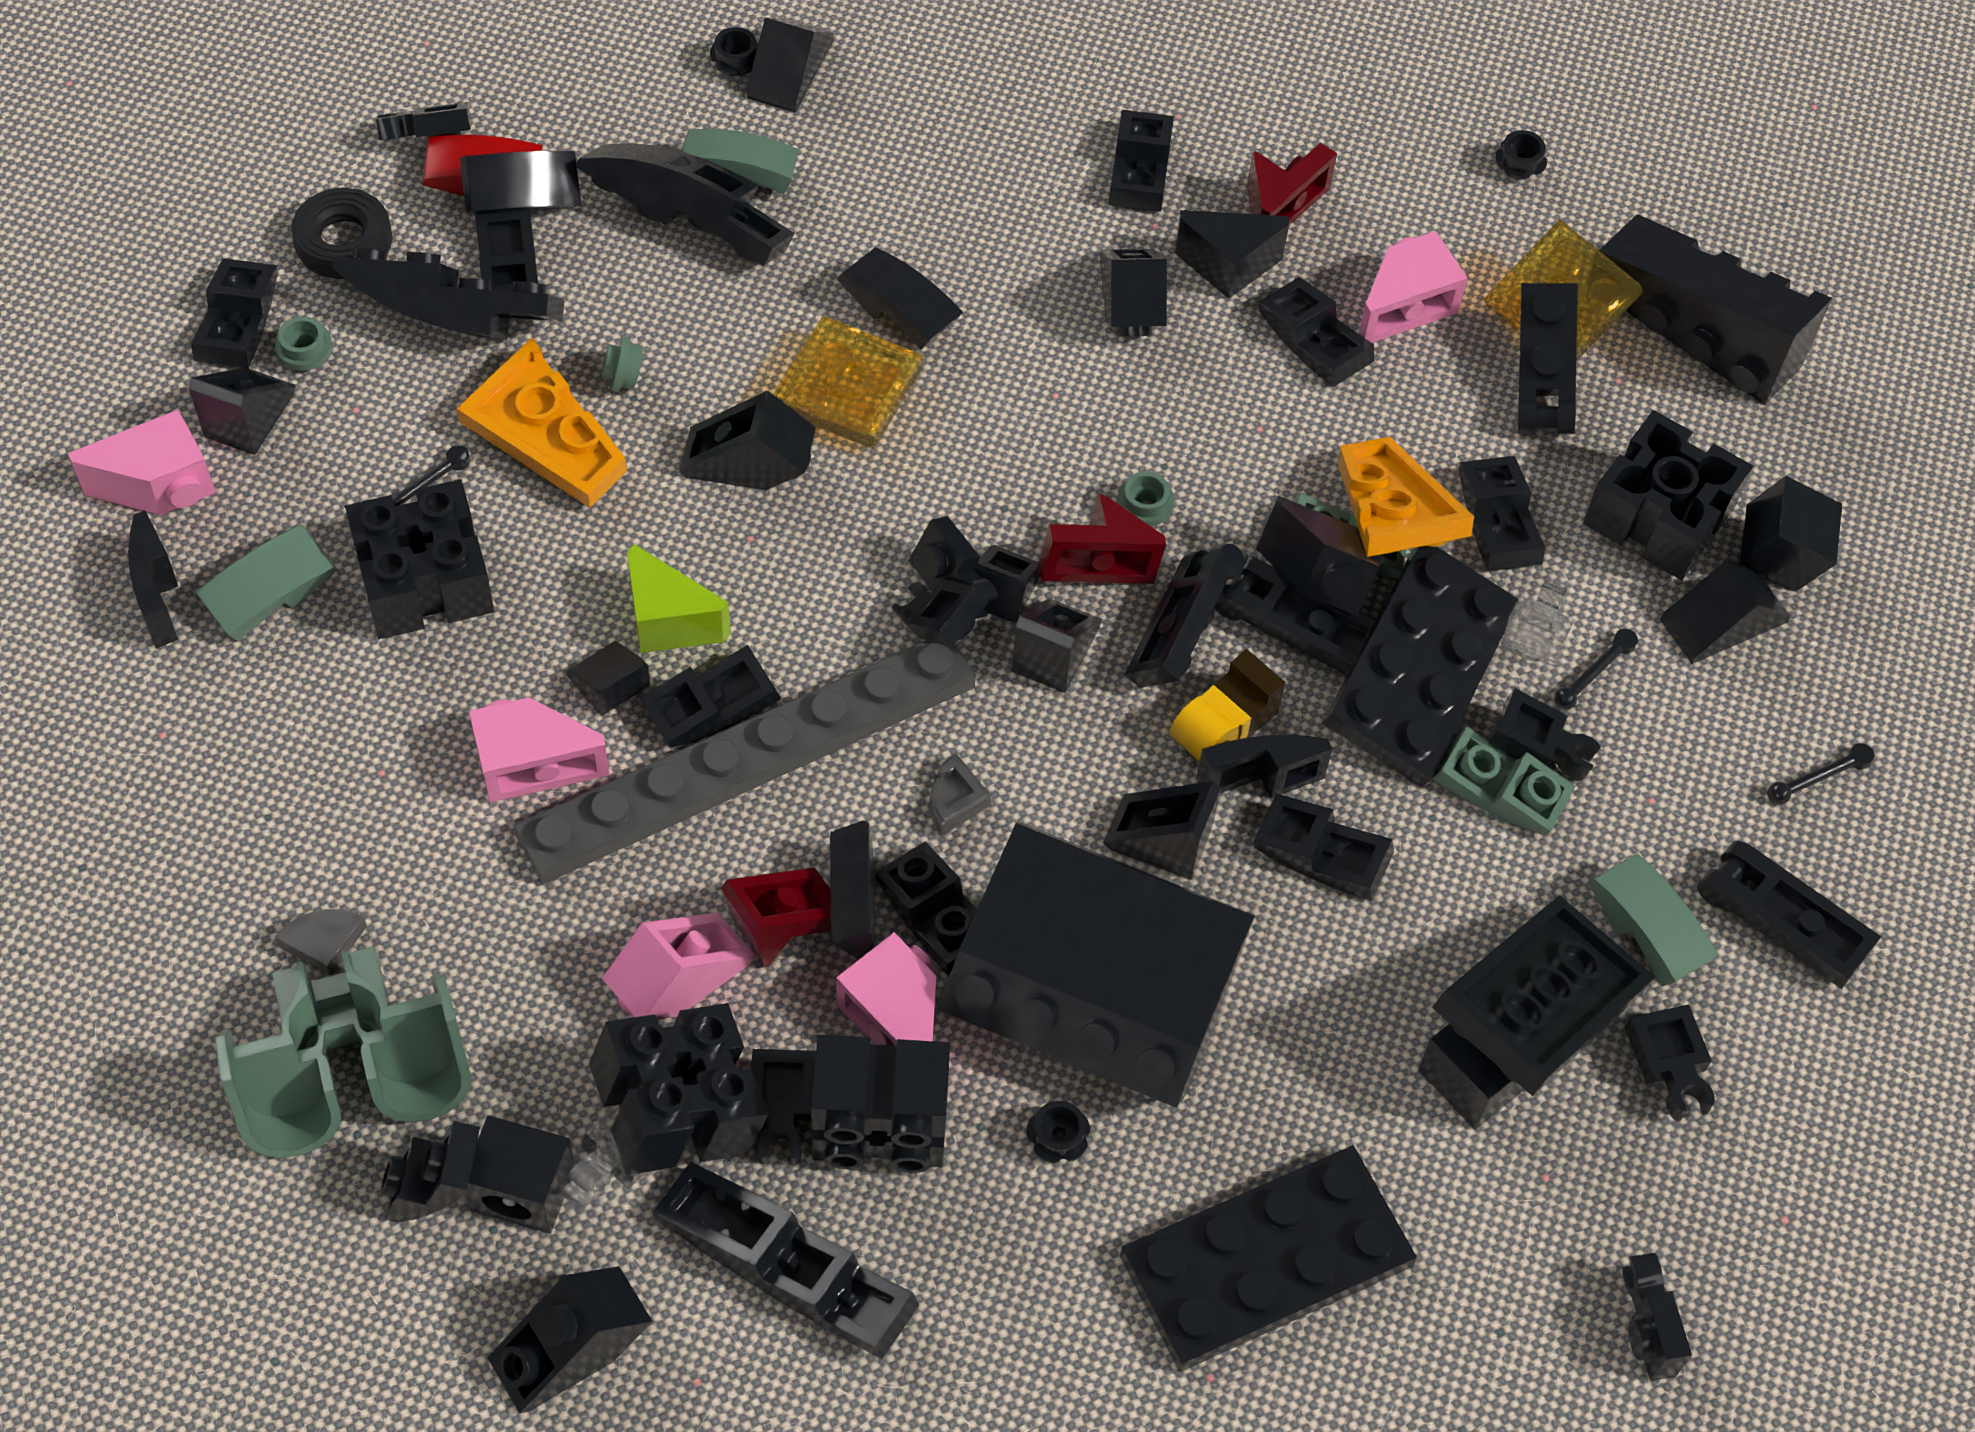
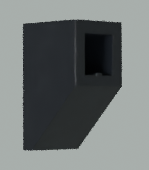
[487,1266,653,1414]

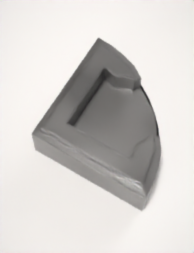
[930,752,991,836]
[275,909,367,975]

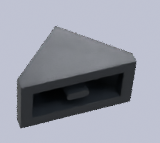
[747,17,834,113]
[1175,210,1289,299]
[189,367,296,455]
[1660,561,1791,664]
[1012,598,1103,694]
[1103,781,1221,880]

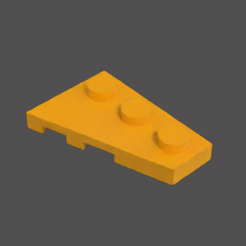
[457,338,627,508]
[1338,436,1474,557]

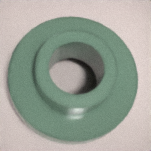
[275,316,333,371]
[601,335,643,392]
[1117,471,1174,527]

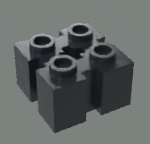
[1582,410,1754,581]
[344,479,495,640]
[589,1003,769,1176]
[811,1034,950,1173]

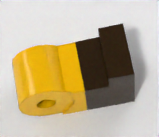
[1169,648,1286,762]

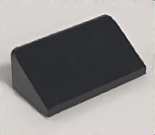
[830,820,876,960]

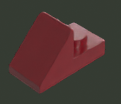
[1247,142,1337,226]
[1038,494,1167,584]
[721,867,831,968]

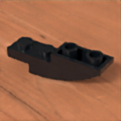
[575,143,795,266]
[332,248,564,341]

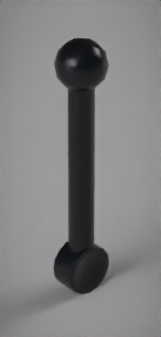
[392,445,470,507]
[1554,629,1638,710]
[1767,743,1875,805]

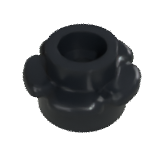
[710,27,758,76]
[1495,130,1547,179]
[1026,1101,1090,1164]

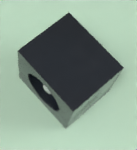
[1740,476,1842,591]
[1418,1024,1525,1130]
[465,1115,576,1234]

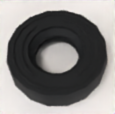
[291,187,393,279]

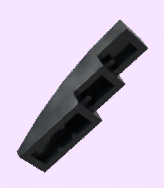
[652,1161,919,1360]

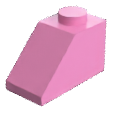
[1359,231,1468,343]
[68,409,216,515]
[469,697,609,803]
[602,912,756,1020]
[836,932,937,1046]

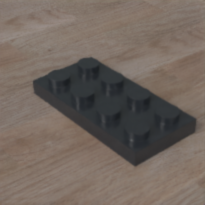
[1322,546,1520,787]
[1432,895,1655,1096]
[1120,1145,1417,1372]

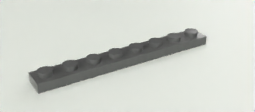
[513,640,976,885]

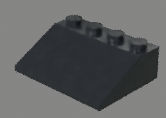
[937,821,1255,1108]

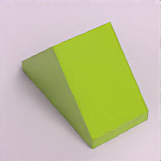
[627,544,731,653]

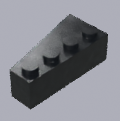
[1587,214,1833,405]

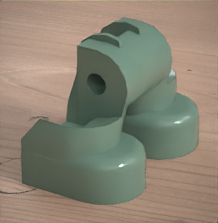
[215,946,471,1158]

